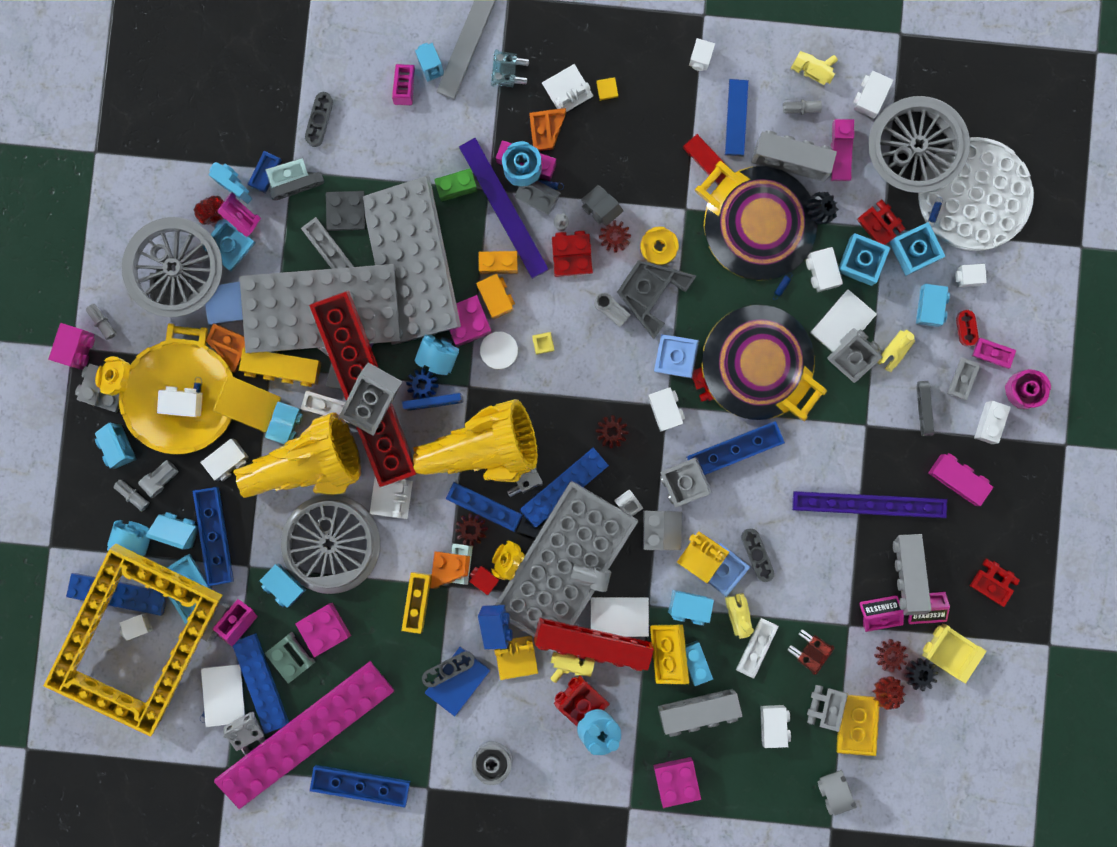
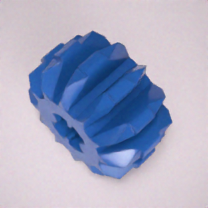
[406,368,439,399]

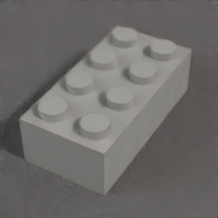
[751,131,837,182]
[658,689,742,737]

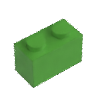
[434,168,477,202]

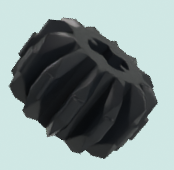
[806,192,839,224]
[904,658,938,691]

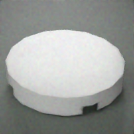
[480,332,518,370]

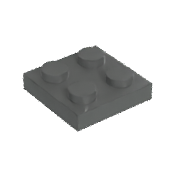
[326,191,366,231]

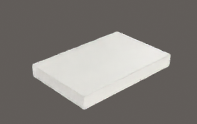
[810,290,877,352]
[591,597,649,637]
[201,664,245,727]

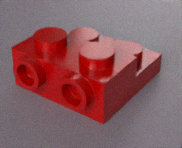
[552,231,593,277]
[553,675,610,726]

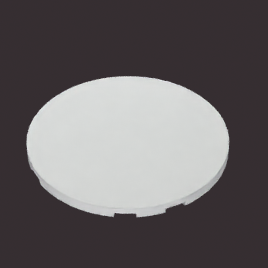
[918,137,1034,251]

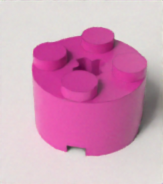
[1005,369,1051,409]

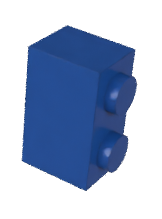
[478,605,513,649]

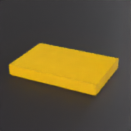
[213,375,281,433]
[650,625,689,684]
[836,695,880,756]

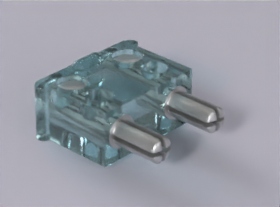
[491,49,529,87]

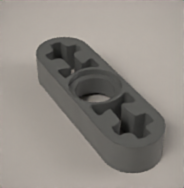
[305,92,333,147]
[269,172,325,200]
[916,381,934,437]
[741,529,774,582]
[422,651,475,687]

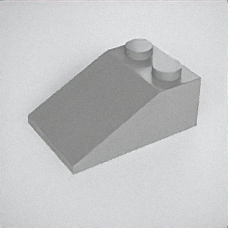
[339,363,402,435]

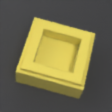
[532,332,555,355]

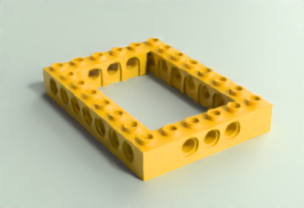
[43,544,223,737]

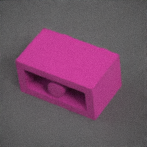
[212,599,258,647]

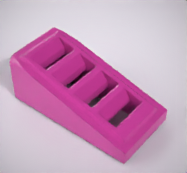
[392,64,415,106]

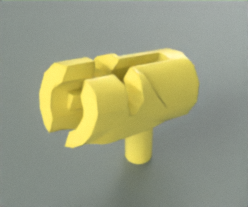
[790,51,838,85]
[877,330,915,372]
[725,593,754,639]
[550,651,595,683]

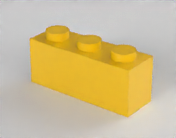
[401,572,432,634]

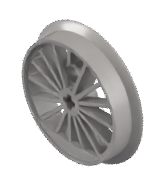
[869,96,970,193]
[122,217,222,317]
[281,494,380,594]

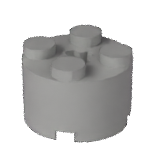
[472,742,512,785]
[817,770,857,816]

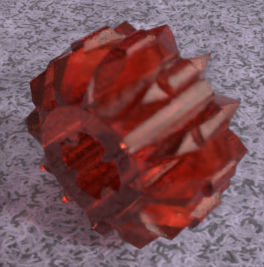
[193,196,224,225]
[599,220,631,253]
[596,415,628,448]
[455,513,488,546]
[874,639,909,673]
[872,676,907,710]

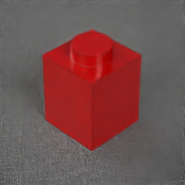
[469,566,500,595]

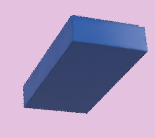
[247,151,282,194]

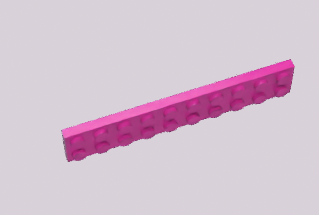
[214,661,394,809]

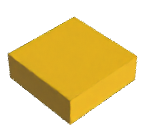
[596,77,618,101]

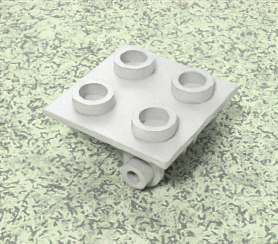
[542,64,593,112]
[370,477,413,519]

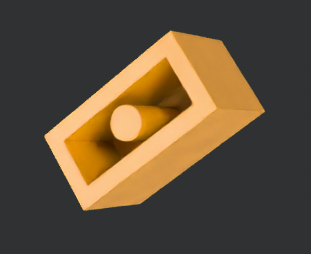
[479,251,518,274]
[476,274,515,320]

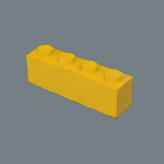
[239,348,322,387]

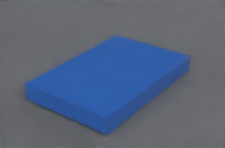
[402,393,463,411]
[425,646,490,717]

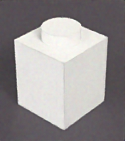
[689,38,715,71]
[955,264,987,287]
[119,613,153,641]

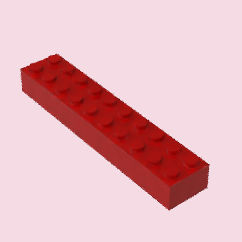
[309,290,416,487]

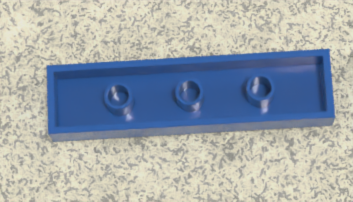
[686,421,785,475]
[520,447,609,528]
[193,487,234,586]
[66,573,167,616]
[233,633,289,734]
[309,765,411,808]

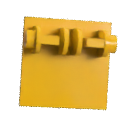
[677,531,730,584]
[494,635,538,680]

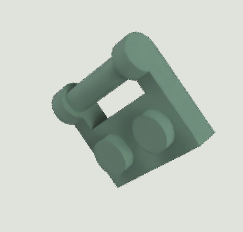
[265,632,316,684]

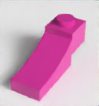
[831,119,854,181]

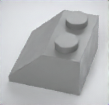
[643,511,682,550]

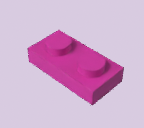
[972,338,1016,369]

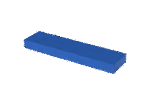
[725,79,749,156]
[446,482,523,532]

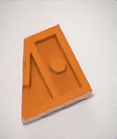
[529,108,567,151]
[206,323,245,373]
[430,551,470,589]

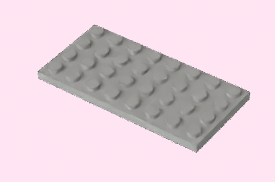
[362,176,461,345]
[239,264,400,353]
[495,480,638,637]

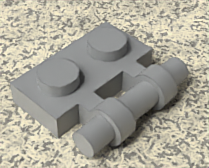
[807,685,848,732]

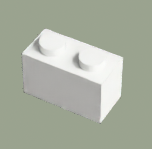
[853,71,893,119]
[806,247,843,292]
[157,386,203,417]
[648,387,685,432]
[974,401,1011,444]
[200,439,249,481]
[760,705,791,748]

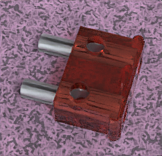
[788,629,834,675]

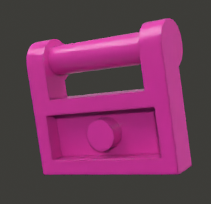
[217,192,261,237]

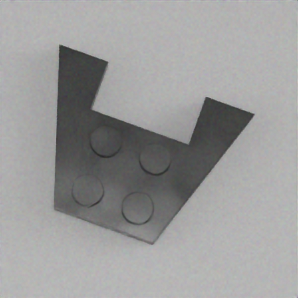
[617,260,696,339]

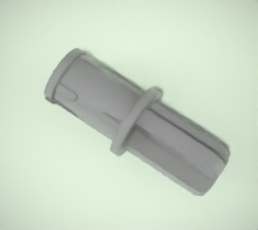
[783,99,822,115]
[554,213,569,231]
[86,304,117,340]
[114,479,150,512]

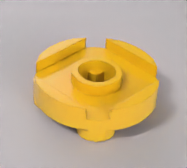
[640,227,679,266]
[95,356,130,396]
[492,541,524,580]

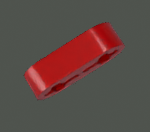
[956,310,979,347]

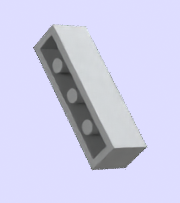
[893,534,931,615]

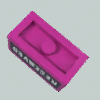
[908,592,950,624]
[860,596,904,632]

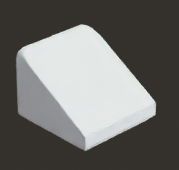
[615,490,643,516]

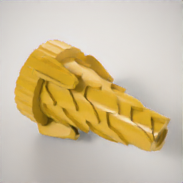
[413,399,538,482]
[233,412,361,498]

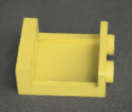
[922,623,986,684]

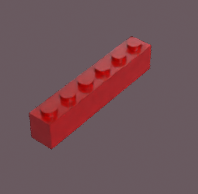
[534,618,654,671]

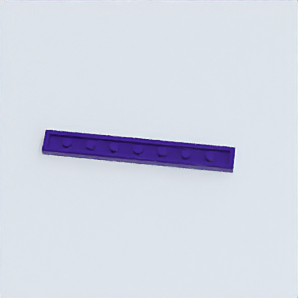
[459,138,549,279]
[792,491,947,518]

